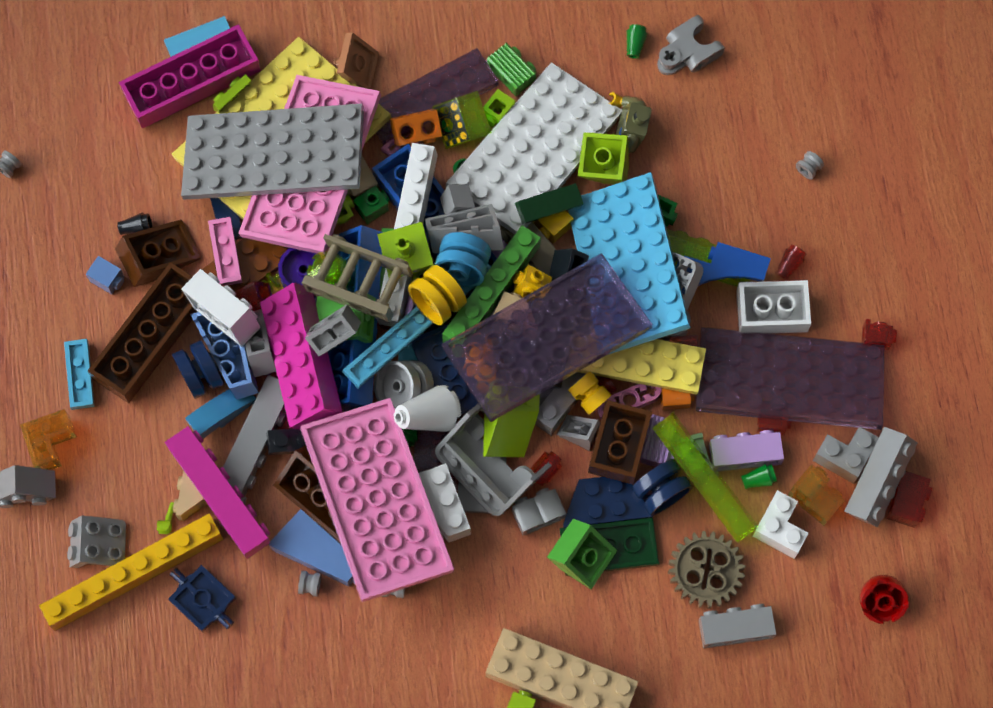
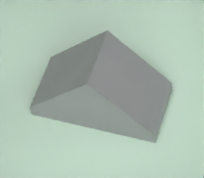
[557,415,601,451]

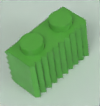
[487,43,536,96]

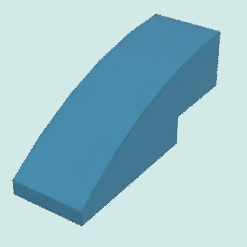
[185,389,256,439]

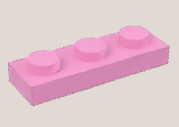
[208,217,242,286]

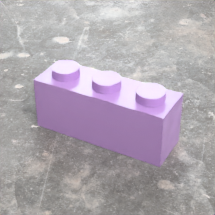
[708,430,784,472]

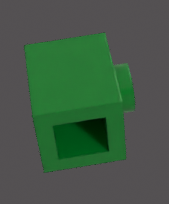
[353,185,390,225]

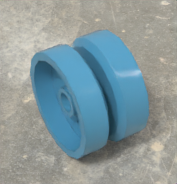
[435,232,491,287]

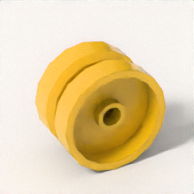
[408,265,467,325]

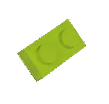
[213,74,252,113]

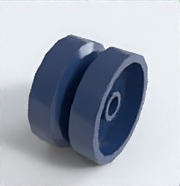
[172,340,224,399]
[632,459,693,516]

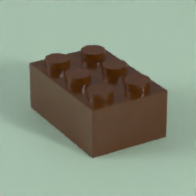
[588,400,652,484]

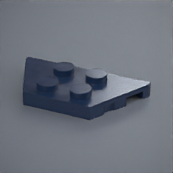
[563,477,653,528]

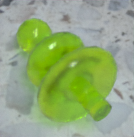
[256,272,281,296]

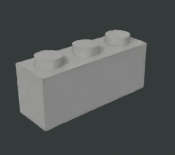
[698,604,776,649]

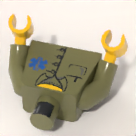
[608,92,652,153]

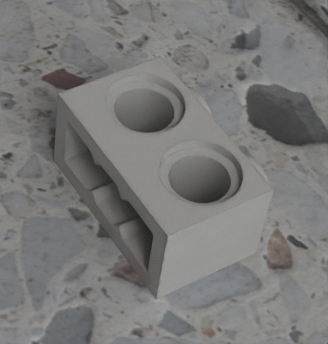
[305,304,361,356]

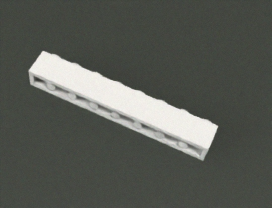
[375,143,438,327]

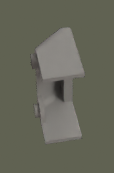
[435,397,552,516]

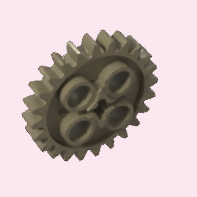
[668,531,745,608]

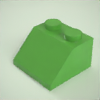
[547,519,617,589]

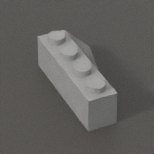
[844,427,918,527]

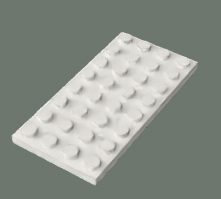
[446,62,622,234]

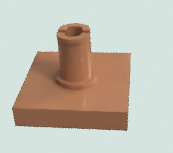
[333,32,379,89]

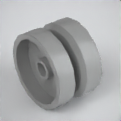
[374,360,434,409]

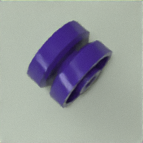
[278,248,330,299]

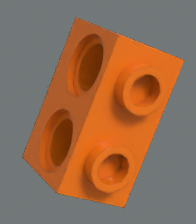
[389,109,442,147]

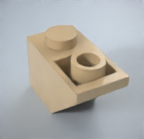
[173,470,207,521]

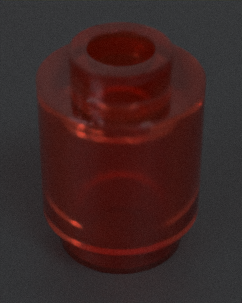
[530,451,562,486]

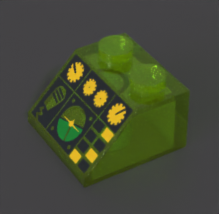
[432,91,491,149]

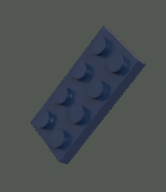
[410,323,485,419]

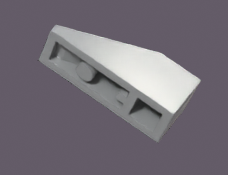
[245,309,276,377]

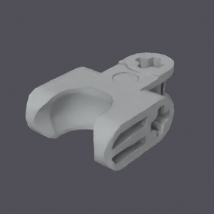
[657,15,725,75]

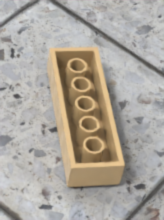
[485,628,638,708]

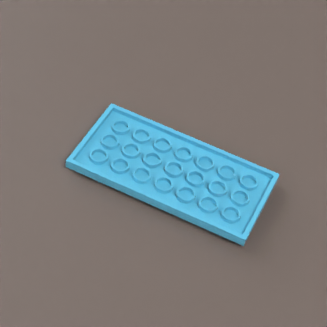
[568,172,691,356]

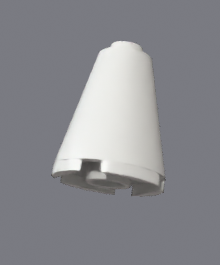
[394,385,461,432]

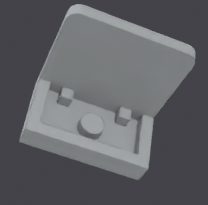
[67,515,126,568]

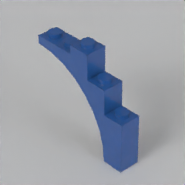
[676,242,771,294]

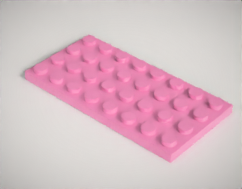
[239,75,381,255]
[300,398,454,602]

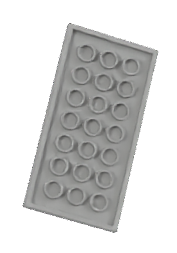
[181,104,364,200]

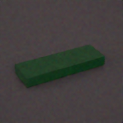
[515,183,584,225]

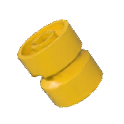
[568,371,612,415]

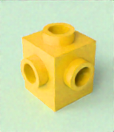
[513,264,552,306]

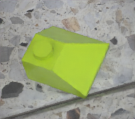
[578,132,629,185]

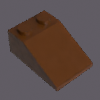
[115,219,201,287]

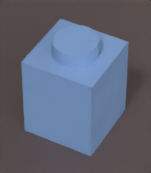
[86,256,125,295]

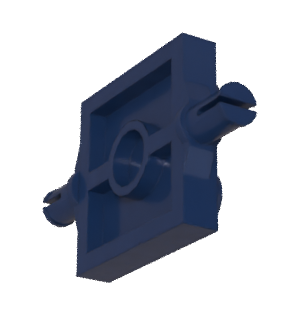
[168,565,236,633]

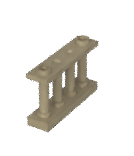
[302,234,413,323]

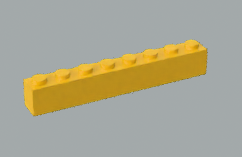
[39,513,224,631]

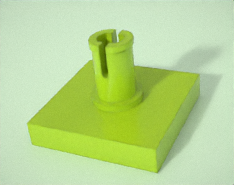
[377,222,434,278]

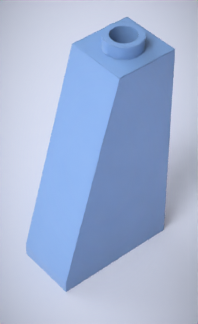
[269,509,355,587]

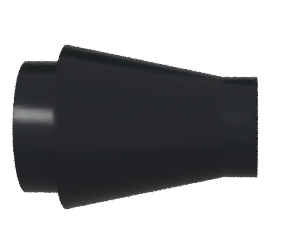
[117,212,153,235]

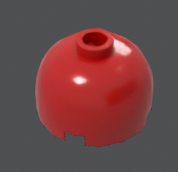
[860,575,909,624]

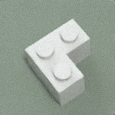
[752,490,808,559]

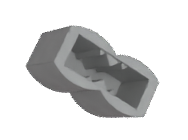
[512,488,566,535]

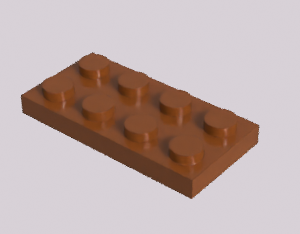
[202,238,289,299]

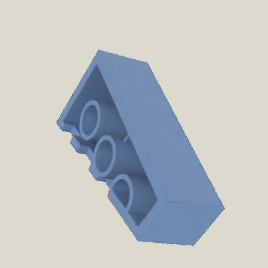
[190,312,259,399]

